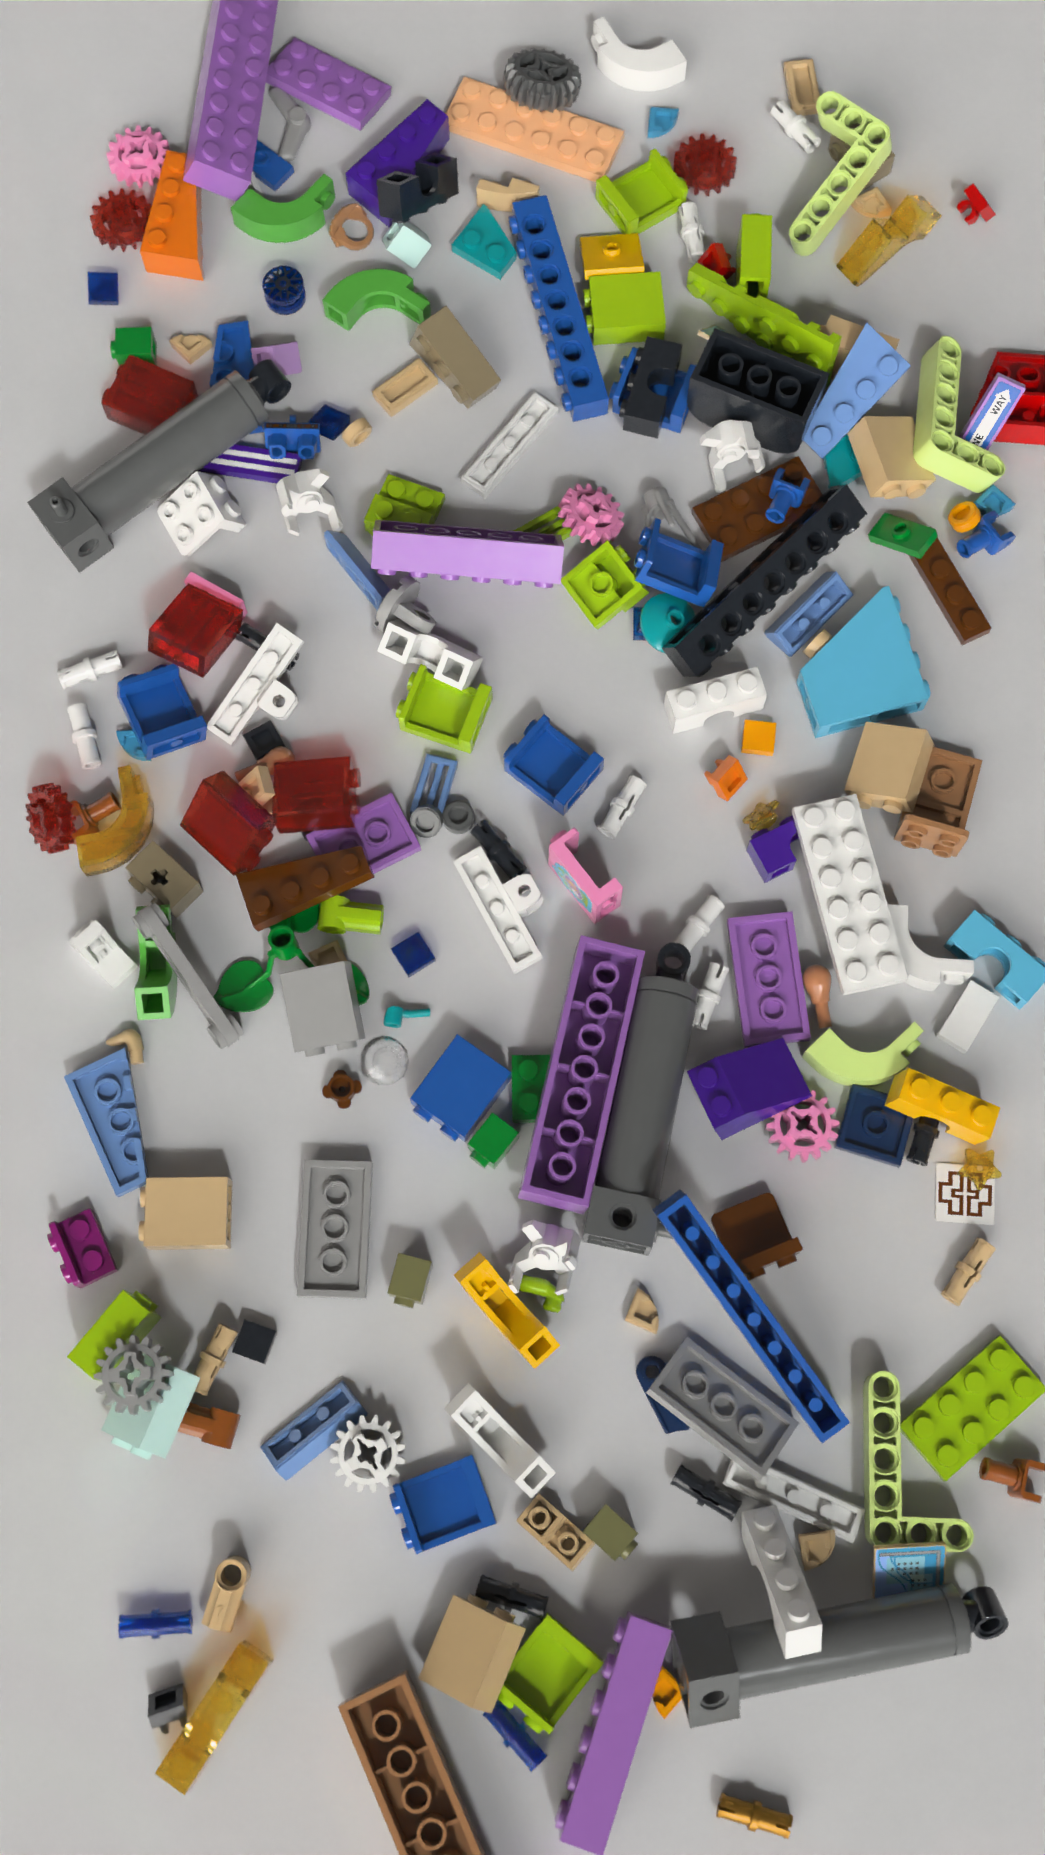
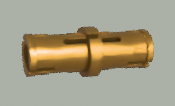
[716,1793,793,1839]

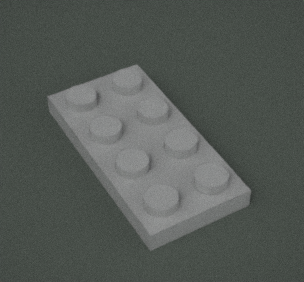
[297,1160,373,1299]
[646,1337,799,1481]

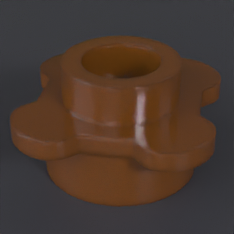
[322,1070,362,1109]

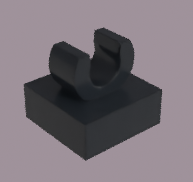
[148,1683,188,1734]

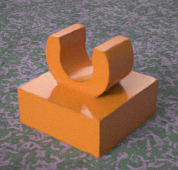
[704,755,748,801]

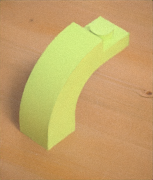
[802,1021,924,1087]

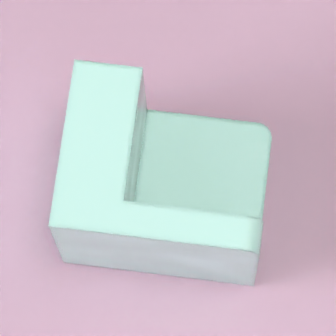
[382,221,432,268]

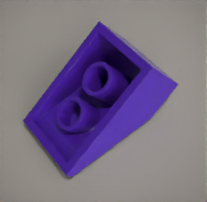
[687,1038,812,1140]

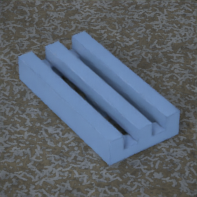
[410,753,458,815]

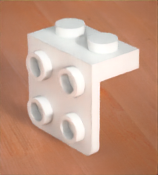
[157,471,246,556]

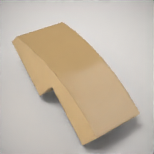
[476,178,540,212]
[516,1493,595,1572]

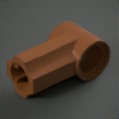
[177,1402,241,1450]

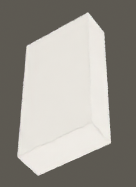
[936,980,999,1054]

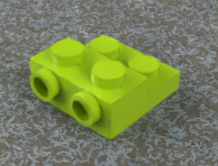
[364,474,445,536]
[561,540,649,629]

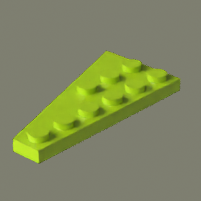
[686,263,842,389]

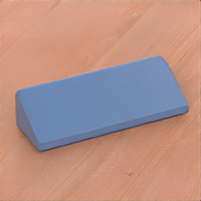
[324,530,390,610]
[764,571,853,657]
[260,1380,368,1480]

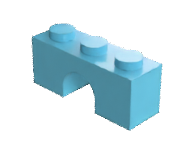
[944,910,1045,1010]

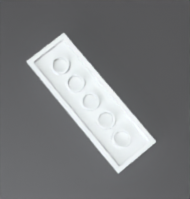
[792,794,908,996]

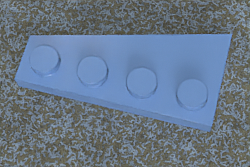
[803,323,911,459]
[64,1048,149,1197]

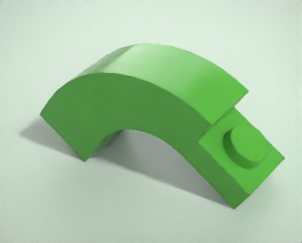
[231,174,336,243]
[322,269,431,331]
[134,904,177,1020]

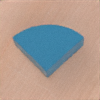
[647,107,679,138]
[974,484,1016,516]
[116,730,151,761]

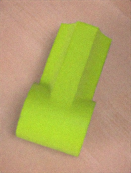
[317,895,384,935]

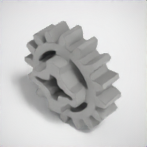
[93,1335,174,1415]

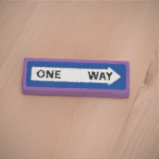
[959,372,1026,451]

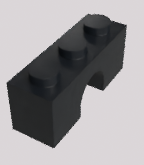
[376,153,459,223]
[619,336,683,439]

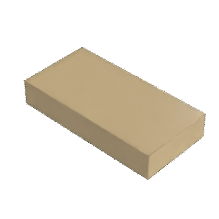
[783,59,820,116]
[372,358,438,417]

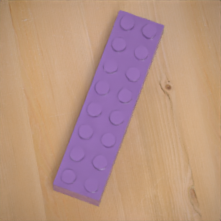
[183,0,278,201]
[517,935,645,1214]

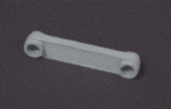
[132,903,244,1049]

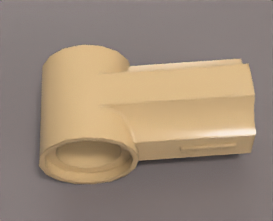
[201,1555,251,1633]

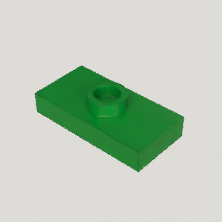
[868,513,938,559]

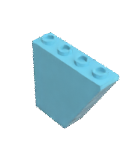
[796,586,930,738]

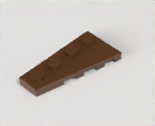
[236,846,375,932]

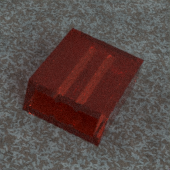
[101,355,198,435]
[148,583,243,678]
[272,756,361,834]
[180,770,278,876]

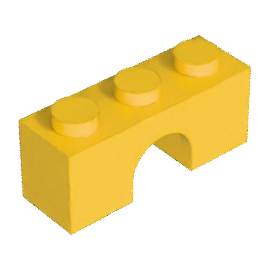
[884,1068,1000,1145]

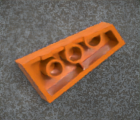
[140,150,204,281]

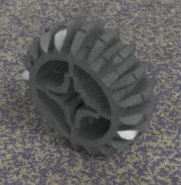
[503,48,581,113]

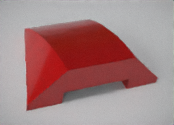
[970,352,1045,445]

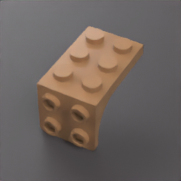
[893,747,983,858]

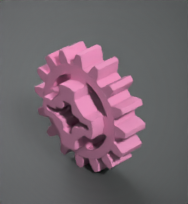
[107,125,170,188]
[558,483,624,546]
[765,1090,839,1163]

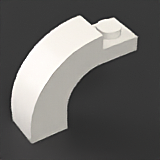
[591,16,687,91]
[888,904,974,992]
[444,1383,556,1499]

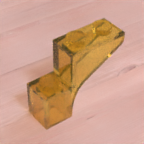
[836,195,942,286]

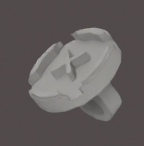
[374,575,436,634]

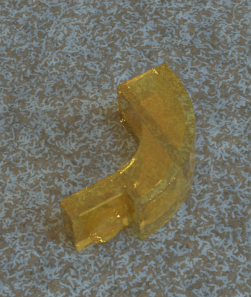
[75,765,154,877]

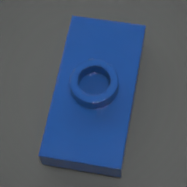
[252,140,294,192]

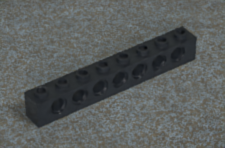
[662,484,867,677]

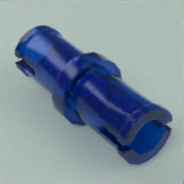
[118,1609,193,1640]
[482,1700,548,1772]

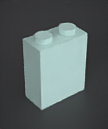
[101,1353,200,1460]

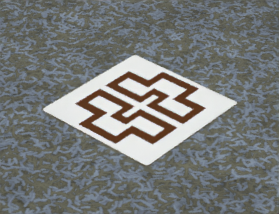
[935,1163,995,1225]

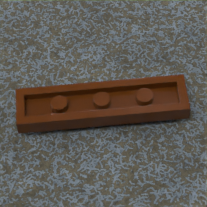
[908,526,991,646]

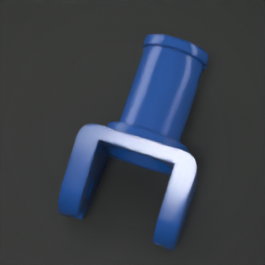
[765,467,811,524]
[956,511,1016,558]

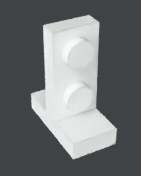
[68,919,138,989]

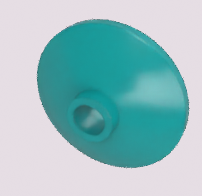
[640,593,695,653]

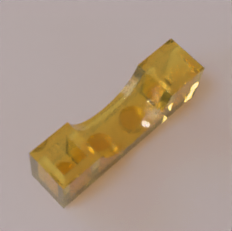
[155,1640,274,1795]

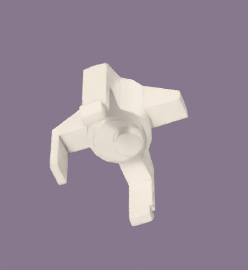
[699,420,765,493]
[276,469,343,536]
[507,1220,581,1296]

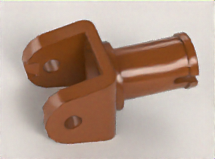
[58,791,122,845]
[979,1457,1045,1504]

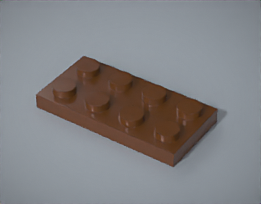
[691,456,823,562]

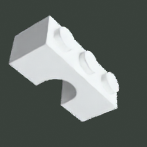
[378,619,483,691]
[664,667,767,734]

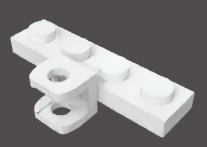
[207,623,304,746]
[453,846,544,974]

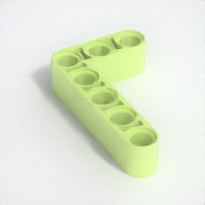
[789,91,892,256]
[913,336,1005,493]
[863,1371,974,1552]

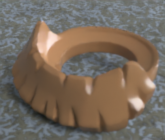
[329,203,374,250]

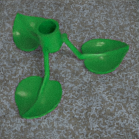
[213,904,370,1012]

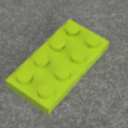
[901,1335,1045,1481]

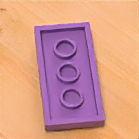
[266,37,391,131]
[727,911,811,1048]

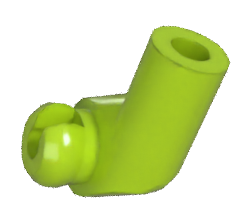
[519,1274,564,1313]

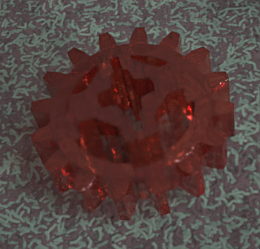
[673,133,737,196]
[90,188,152,252]
[25,783,76,854]

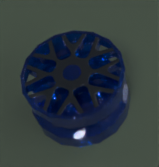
[262,266,306,315]

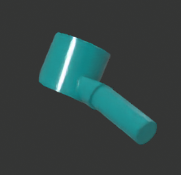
[384,1006,430,1028]

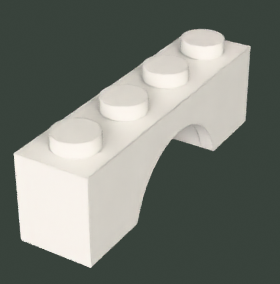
[742,1504,822,1659]

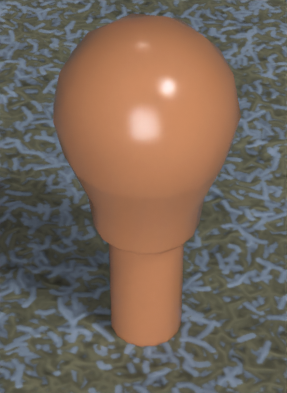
[235,746,295,783]
[802,965,832,1029]

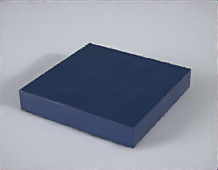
[834,1084,913,1168]

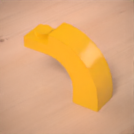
[453,1252,560,1369]

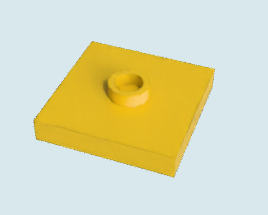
[580,233,645,280]

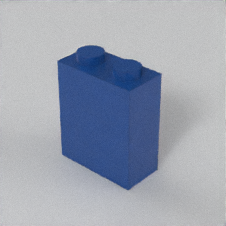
[410,1034,512,1143]

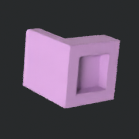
[251,342,302,376]

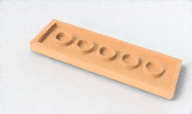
[446,77,624,182]

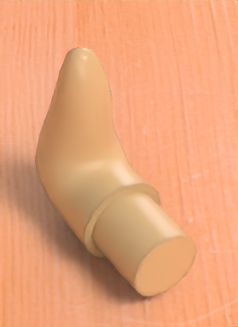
[106,1029,144,1065]

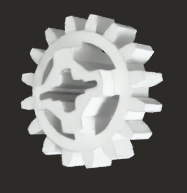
[330,1415,406,1493]

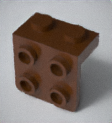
[711,1192,803,1281]

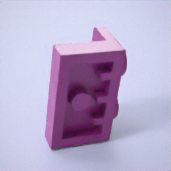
[47,1208,118,1288]

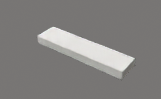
[461,392,559,499]
[721,1459,866,1543]

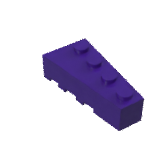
[345,99,450,228]

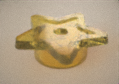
[742,800,779,831]
[957,1148,1002,1191]

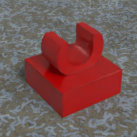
[956,183,996,225]
[697,242,736,279]

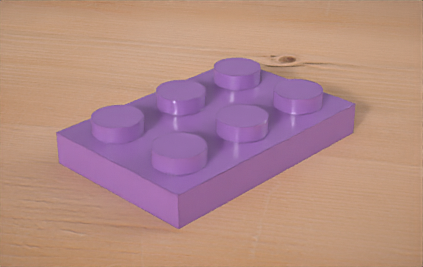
[306,793,421,874]

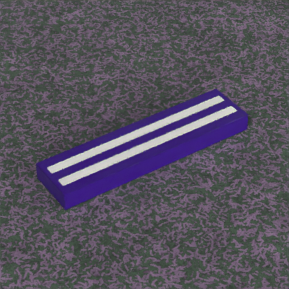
[199,444,303,483]

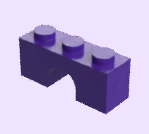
[746,815,799,883]

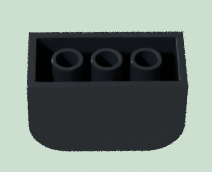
[687,328,829,454]

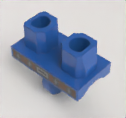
[264,415,321,460]

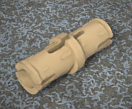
[940,1237,996,1306]
[193,1323,238,1396]

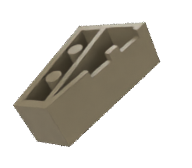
[409,306,501,409]

